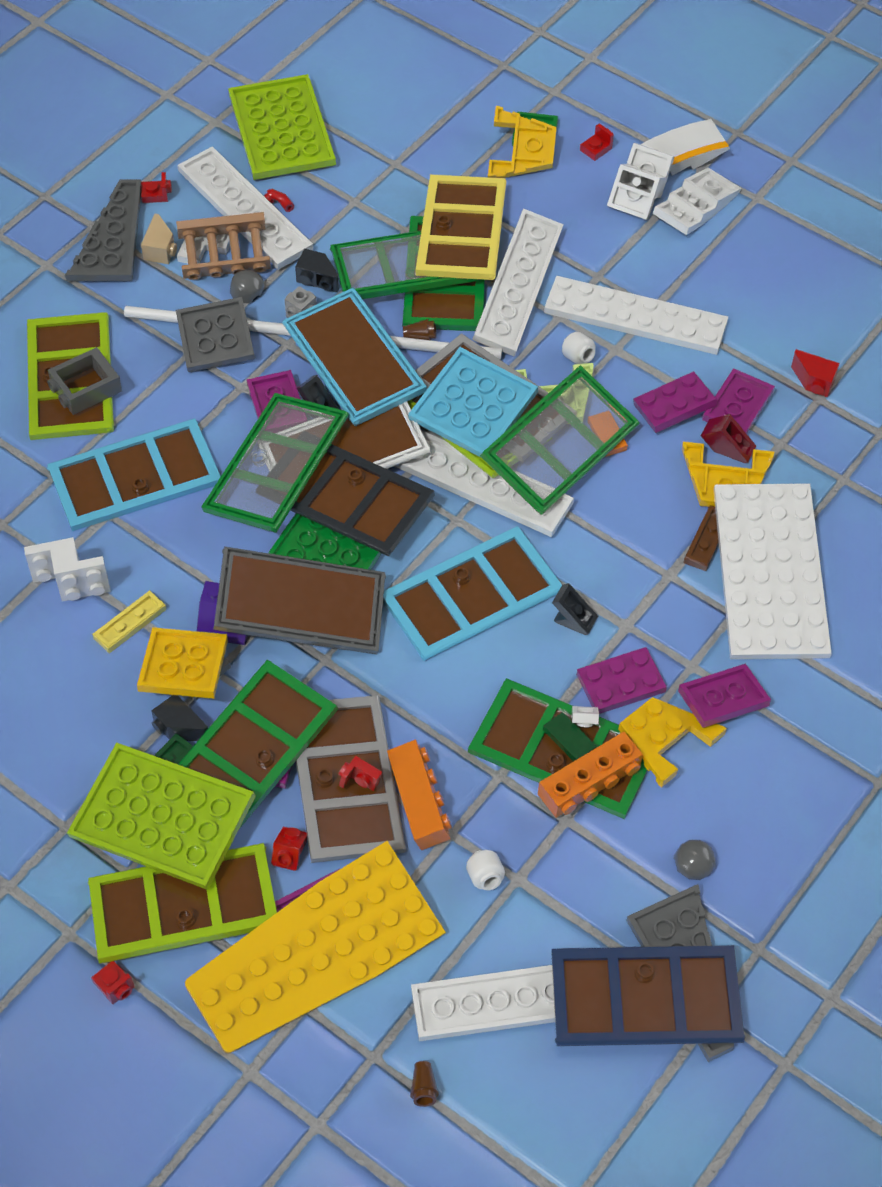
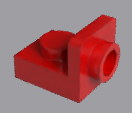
[580,123,614,161]
[141,172,172,203]
[338,756,382,791]
[91,961,135,1004]

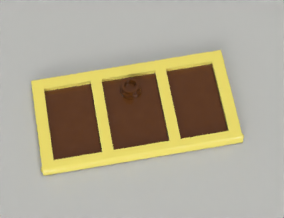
[416,174,507,280]

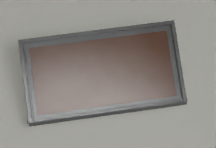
[213,546,386,655]

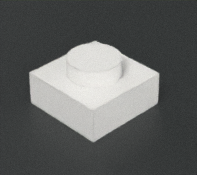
[572,706,599,727]

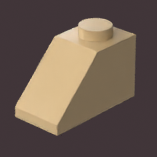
[141,214,177,264]

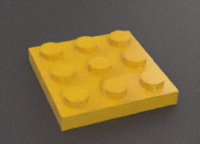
[137,627,228,699]

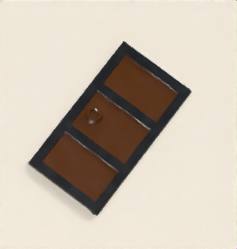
[256,432,435,556]

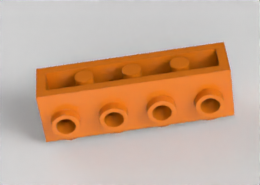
[537,732,643,818]
[387,739,452,851]

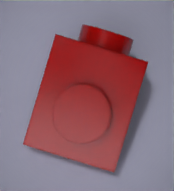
[271,826,307,871]

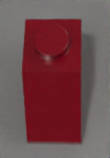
[700,414,756,463]

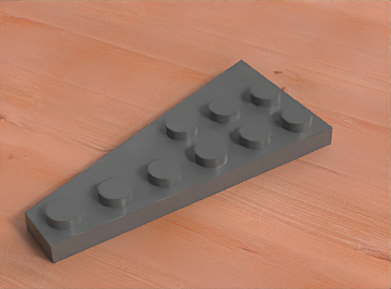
[65,179,141,281]
[626,884,734,1062]

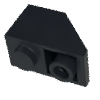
[295,248,339,293]

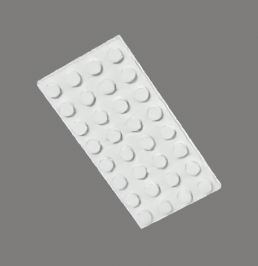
[714,484,832,659]

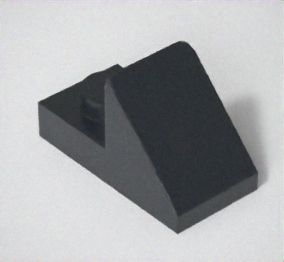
[296,375,338,420]
[552,583,598,635]

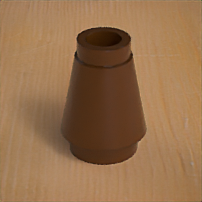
[403,319,436,340]
[410,1061,439,1107]

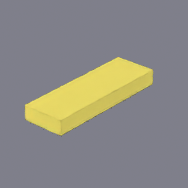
[92,590,167,654]

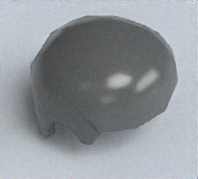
[230,270,265,303]
[673,840,716,880]

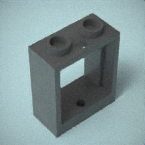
[47,347,122,415]

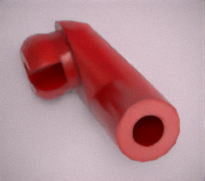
[264,189,294,212]

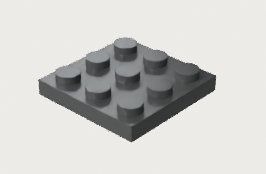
[176,297,255,372]

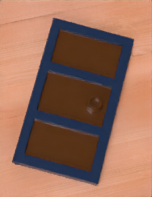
[551,945,745,1047]

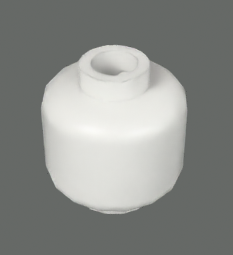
[562,332,595,364]
[466,850,505,890]

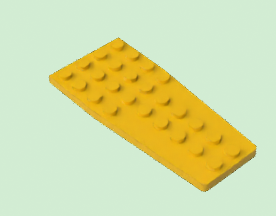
[185,841,446,1054]

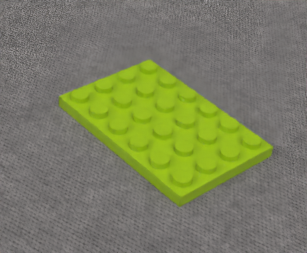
[228,74,336,180]
[67,742,256,890]

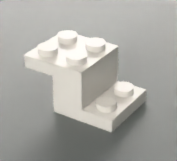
[607,143,675,220]
[24,537,111,602]

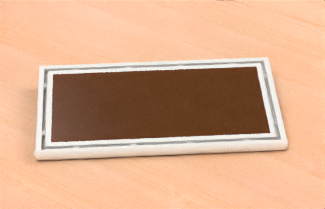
[257,401,430,473]

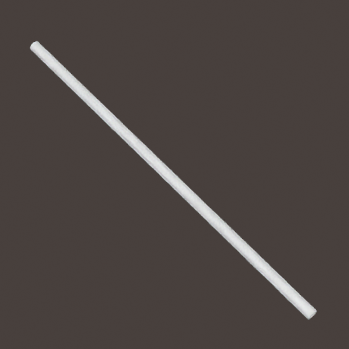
[124,306,502,360]

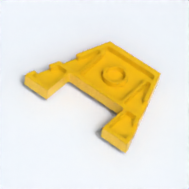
[488,106,557,178]
[682,442,775,507]
[618,697,727,788]

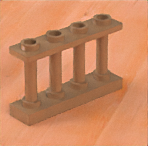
[176,212,271,280]

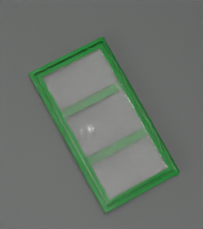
[330,230,484,299]
[480,365,639,515]
[201,393,349,533]

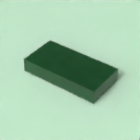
[543,712,597,762]

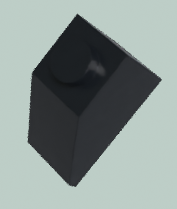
[151,695,208,741]

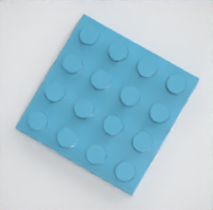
[408,347,538,457]

